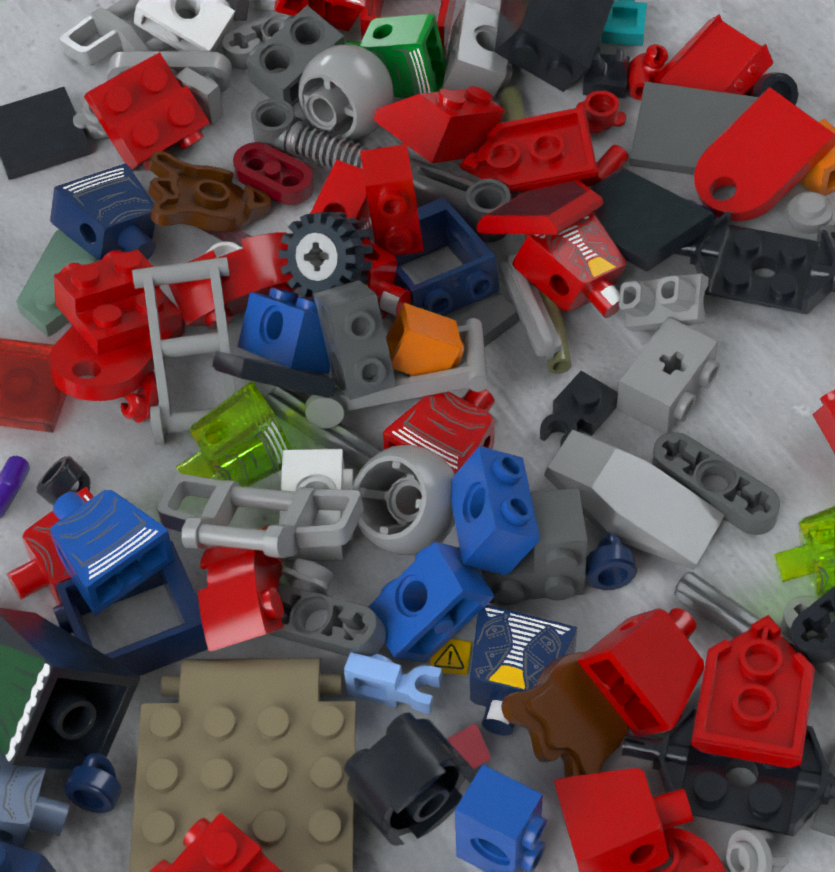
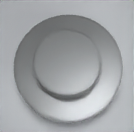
[787,191,833,234]

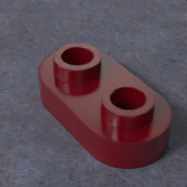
[233,142,314,205]

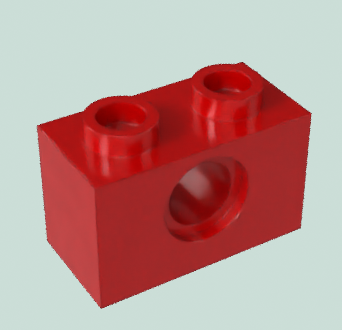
[360,144,424,256]

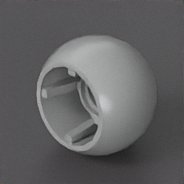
[298,44,394,141]
[352,445,455,555]

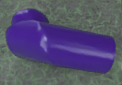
[0,456,30,518]

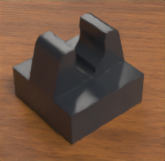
[583,47,630,99]

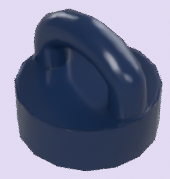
[585,534,637,590]
[64,753,122,813]

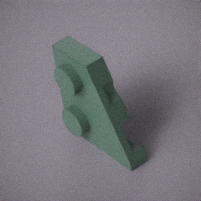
[16,229,100,337]

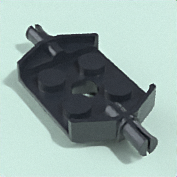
[674,212,835,314]
[621,703,835,836]

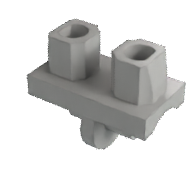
[619,273,709,331]

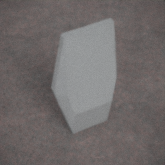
[544,429,725,570]

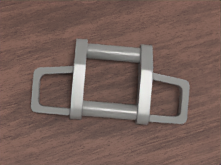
[60,0,196,67]
[157,474,364,558]

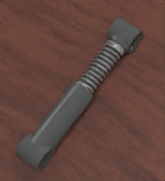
[251,99,511,243]

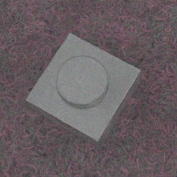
[175,67,224,126]

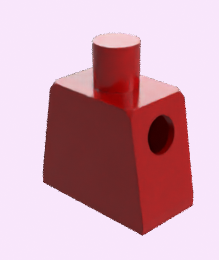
[577,608,704,737]
[553,768,694,872]

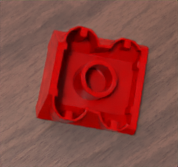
[650,14,774,96]

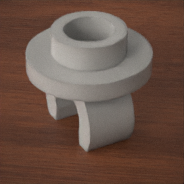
[726,829,789,872]

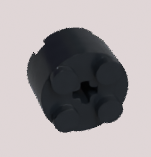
[343,712,475,846]

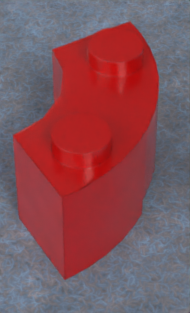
[168,232,297,330]
[198,524,285,652]

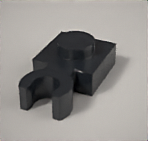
[540,371,618,447]

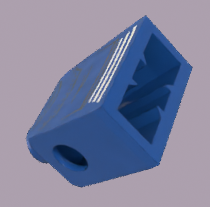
[50,490,175,616]

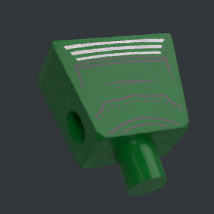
[345,14,446,99]

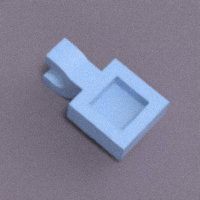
[344,652,442,715]

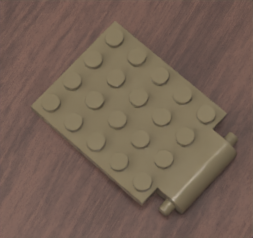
[129,658,357,872]

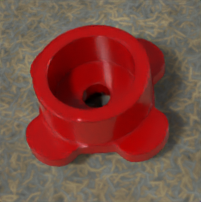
[576,91,626,134]

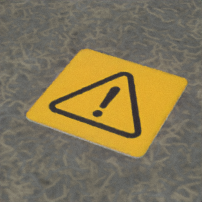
[429,639,471,675]

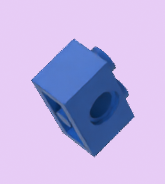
[237,287,331,374]
[451,446,540,575]
[368,542,495,663]
[455,764,547,872]

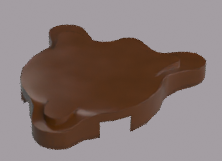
[148,151,272,232]
[501,652,628,777]

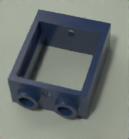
[365,197,500,316]
[52,541,208,676]

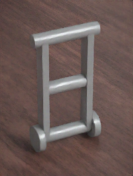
[132,257,251,445]
[305,318,488,429]

